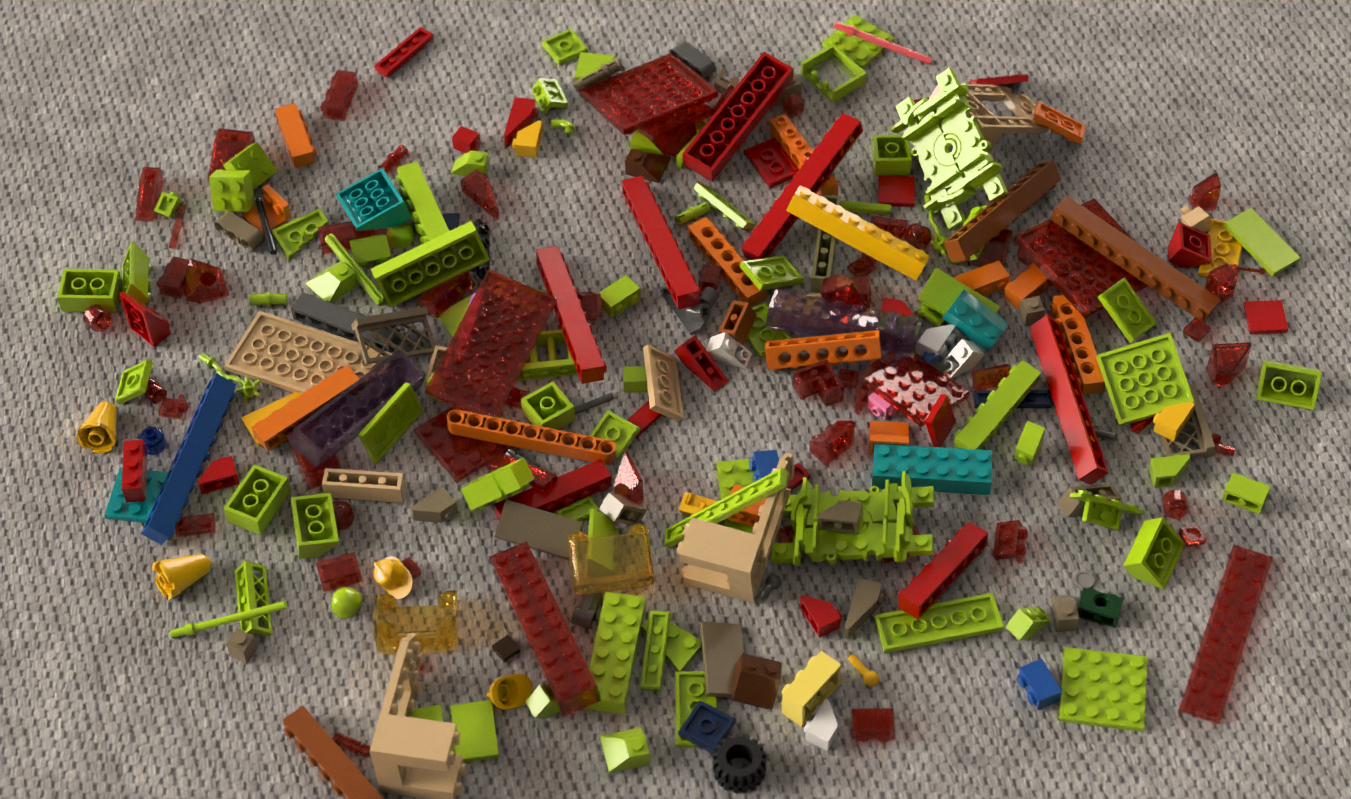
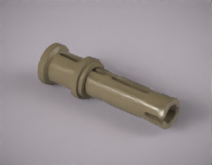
[572,57,624,92]

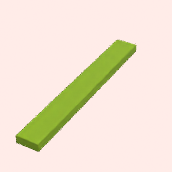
[664,468,787,548]

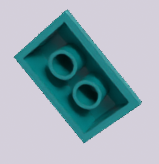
[942,289,1009,352]

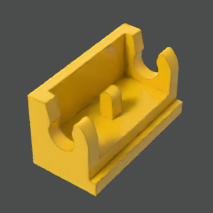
[678,492,720,525]

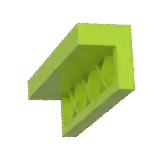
[234,561,273,636]

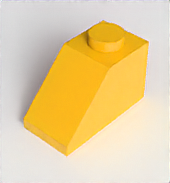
[512,121,543,158]
[1153,402,1195,441]

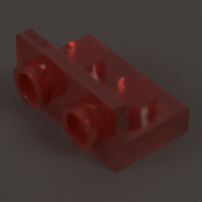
[993,520,1028,563]

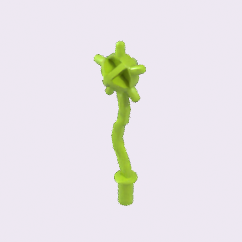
[924,194,947,255]
[199,353,261,403]

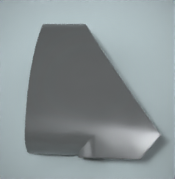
[660,282,719,335]

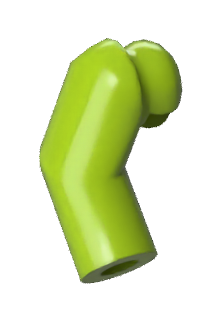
[551,119,575,134]

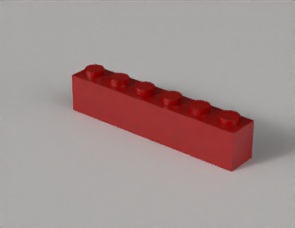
[494,459,612,520]
[898,522,988,619]

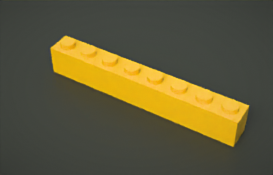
[786,186,930,281]

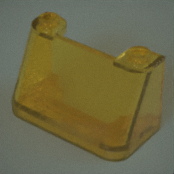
[567,524,654,594]
[373,590,458,655]

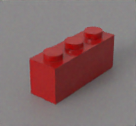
[122,439,148,503]

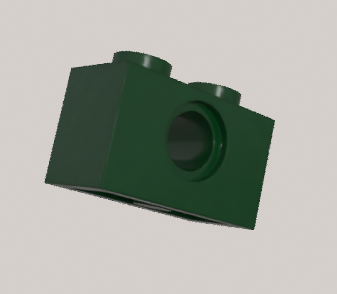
[1078,588,1124,628]

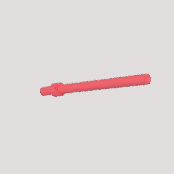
[833,22,932,65]

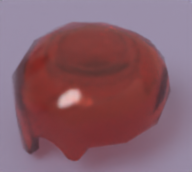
[333,500,355,531]

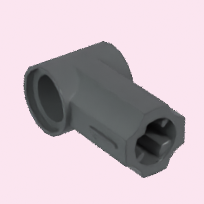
[571,587,602,629]

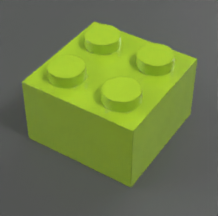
[871,135,912,176]
[223,142,278,190]
[209,170,255,212]
[521,381,575,430]

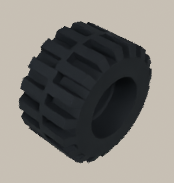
[713,734,766,793]

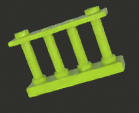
[503,330,578,382]

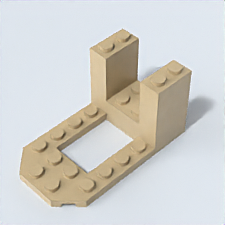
[929,84,1050,153]
[677,453,794,603]
[370,633,467,799]

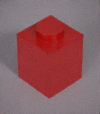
[452,126,481,153]

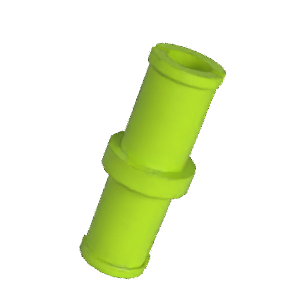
[674,201,711,226]
[249,292,287,307]

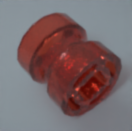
[144,378,167,404]

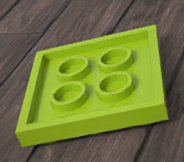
[822,14,895,69]

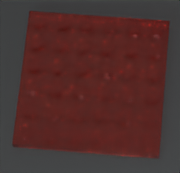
[579,53,719,135]
[1013,198,1148,318]

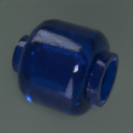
[139,426,167,455]

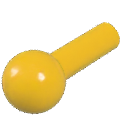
[847,653,879,687]

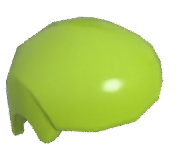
[387,222,414,248]
[331,587,362,619]

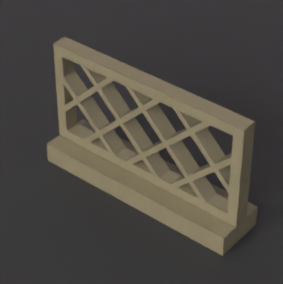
[351,307,435,365]
[1154,383,1215,458]

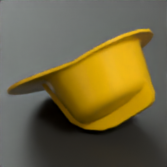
[373,556,413,599]
[486,674,533,710]

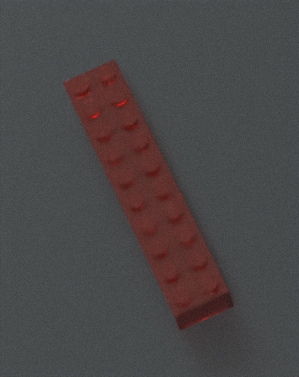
[489,541,601,717]

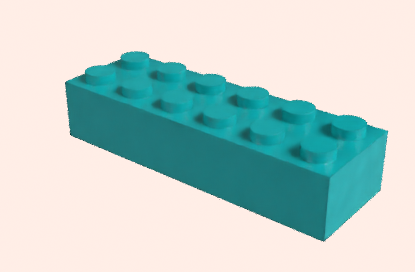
[872,444,992,495]

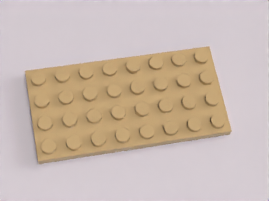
[224,311,393,415]

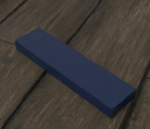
[973,390,1052,408]

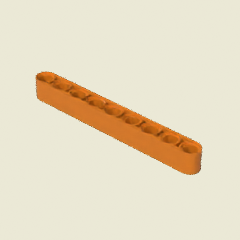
[447,410,616,465]

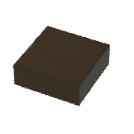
[492,635,521,663]

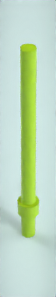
[170,601,287,638]

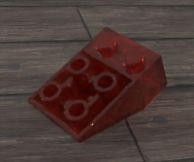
[208,128,256,182]

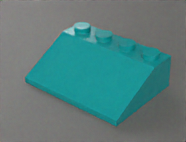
[335,168,413,231]

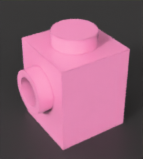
[868,386,898,420]

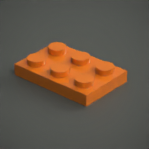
[1033,101,1085,144]

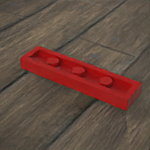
[374,27,434,78]

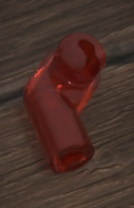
[1211,434,1235,457]

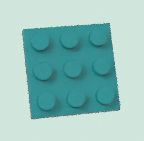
[104,467,168,523]

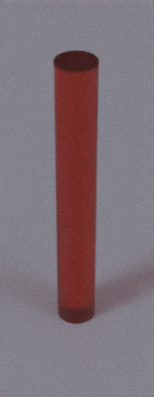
[169,203,187,249]

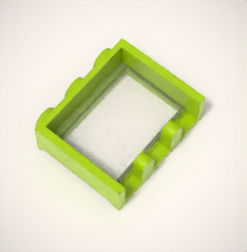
[801,44,867,103]

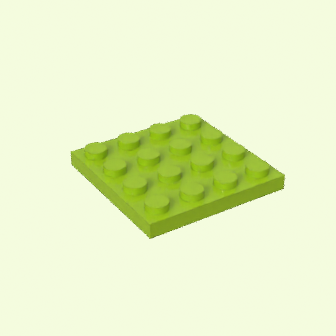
[1096,332,1195,427]
[1059,647,1148,732]

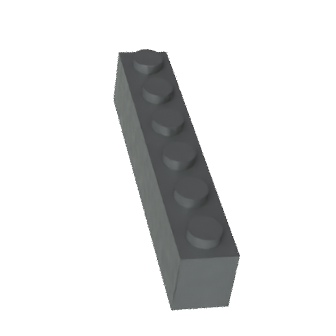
[291,292,401,353]

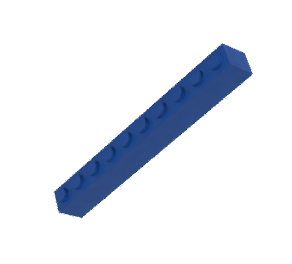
[141,373,237,545]

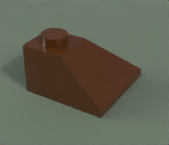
[625,148,671,183]

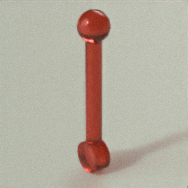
[1230,264,1266,275]

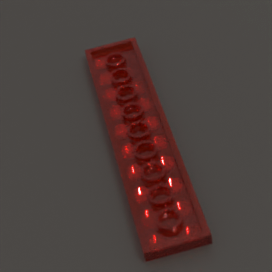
[1179,544,1273,724]

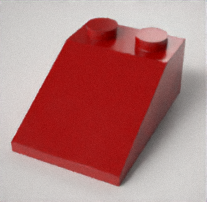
[119,291,171,347]

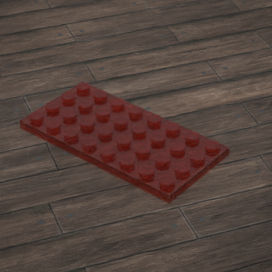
[425,269,558,418]

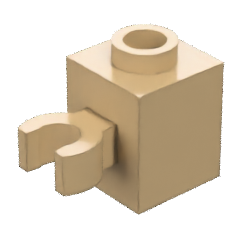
[1180,206,1212,233]

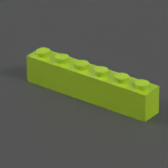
[953,360,1041,450]

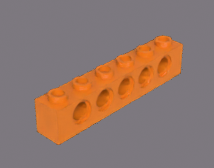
[769,114,839,197]
[688,217,767,306]
[1050,293,1105,395]
[765,330,882,371]

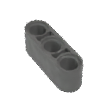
[670,41,716,81]

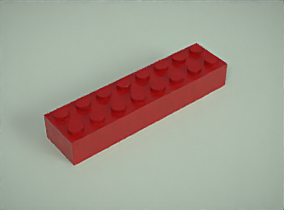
[682,52,793,182]

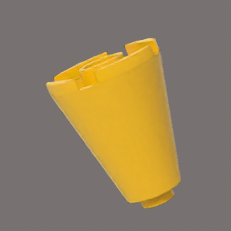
[77,402,117,453]
[152,554,212,600]

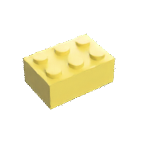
[781,651,841,727]

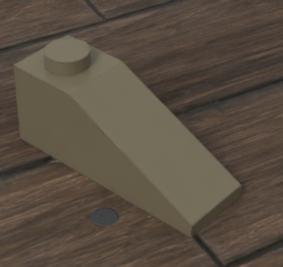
[1058,483,1121,518]
[844,578,885,639]

